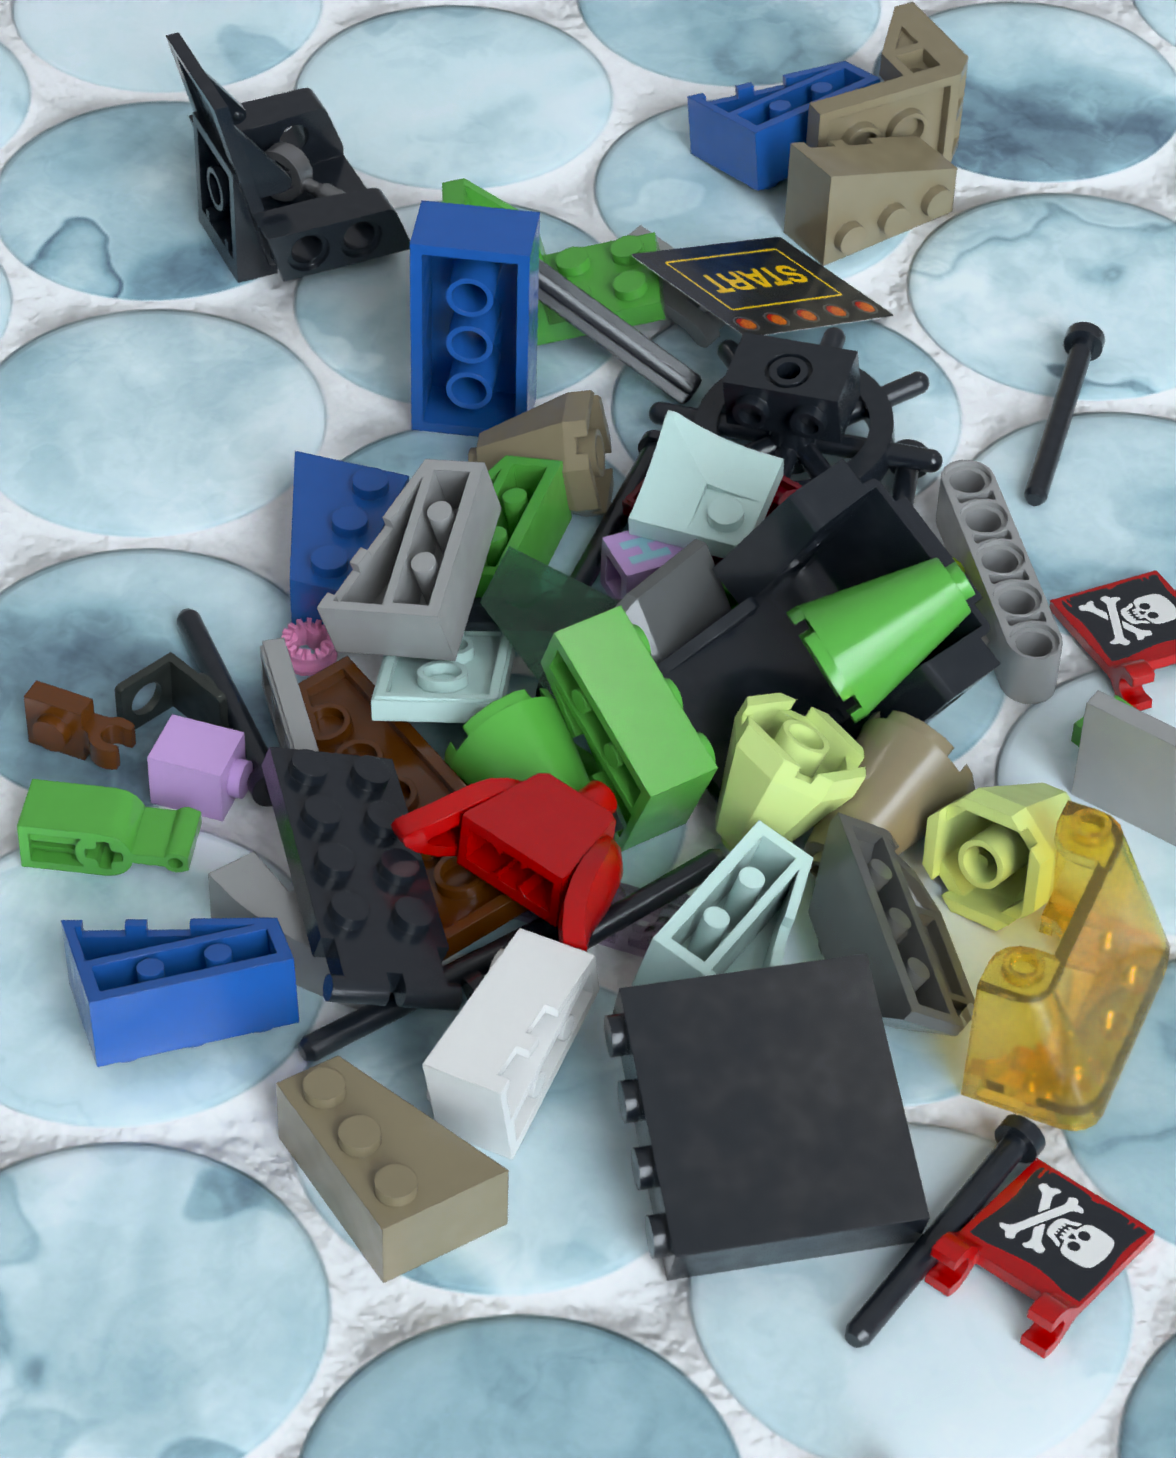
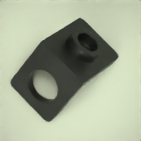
[115,652,229,730]

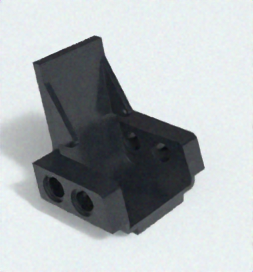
[165,32,410,283]
[657,459,1000,804]

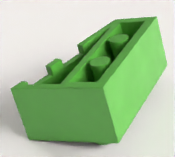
[475,455,572,598]
[540,605,718,852]

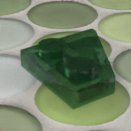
[480,546,619,700]

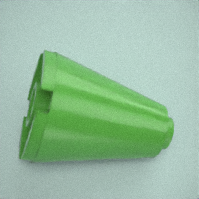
[786,557,975,723]
[445,688,590,791]

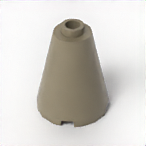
[804,710,975,878]

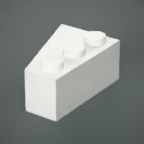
[422,928,600,1160]

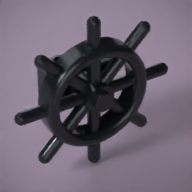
[649,327,943,486]

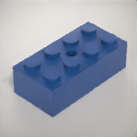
[410,200,540,437]

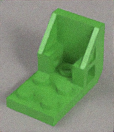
[442,178,665,346]

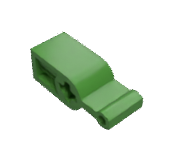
[17,779,202,876]

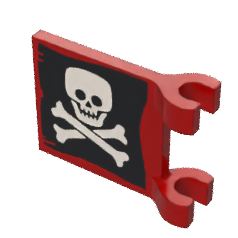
[1049,570,1176,711]
[924,1158,1155,1358]

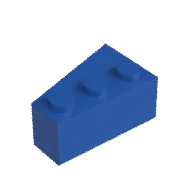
[687,61,880,191]
[290,451,409,625]
[61,917,300,1067]

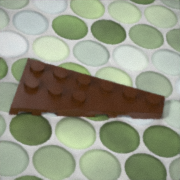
[298,656,529,993]

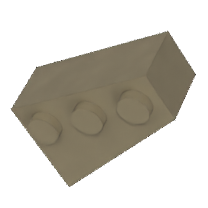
[276,1055,509,1283]

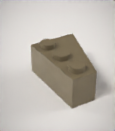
[784,135,957,266]

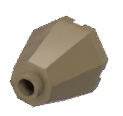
[468,390,614,517]

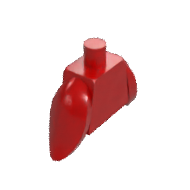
[391,773,624,952]

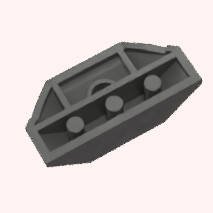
[616,539,731,665]
[808,812,979,1037]

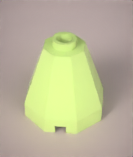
[715,692,866,852]
[922,783,1080,931]

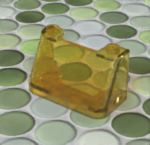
[961,800,1171,1131]

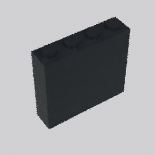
[604,953,930,1281]

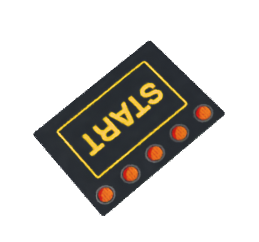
[632,237,893,335]

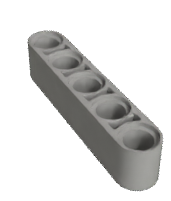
[936,460,1063,704]

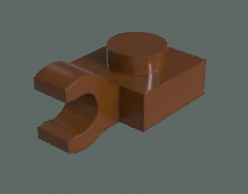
[24,680,136,770]

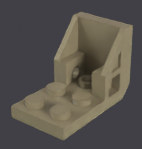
[806,2,968,162]

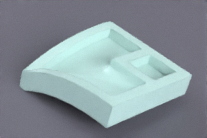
[628,410,784,558]

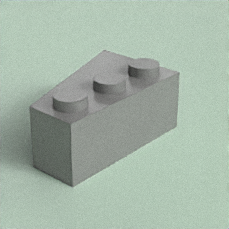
[317,459,501,661]

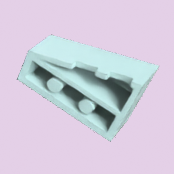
[632,820,813,986]

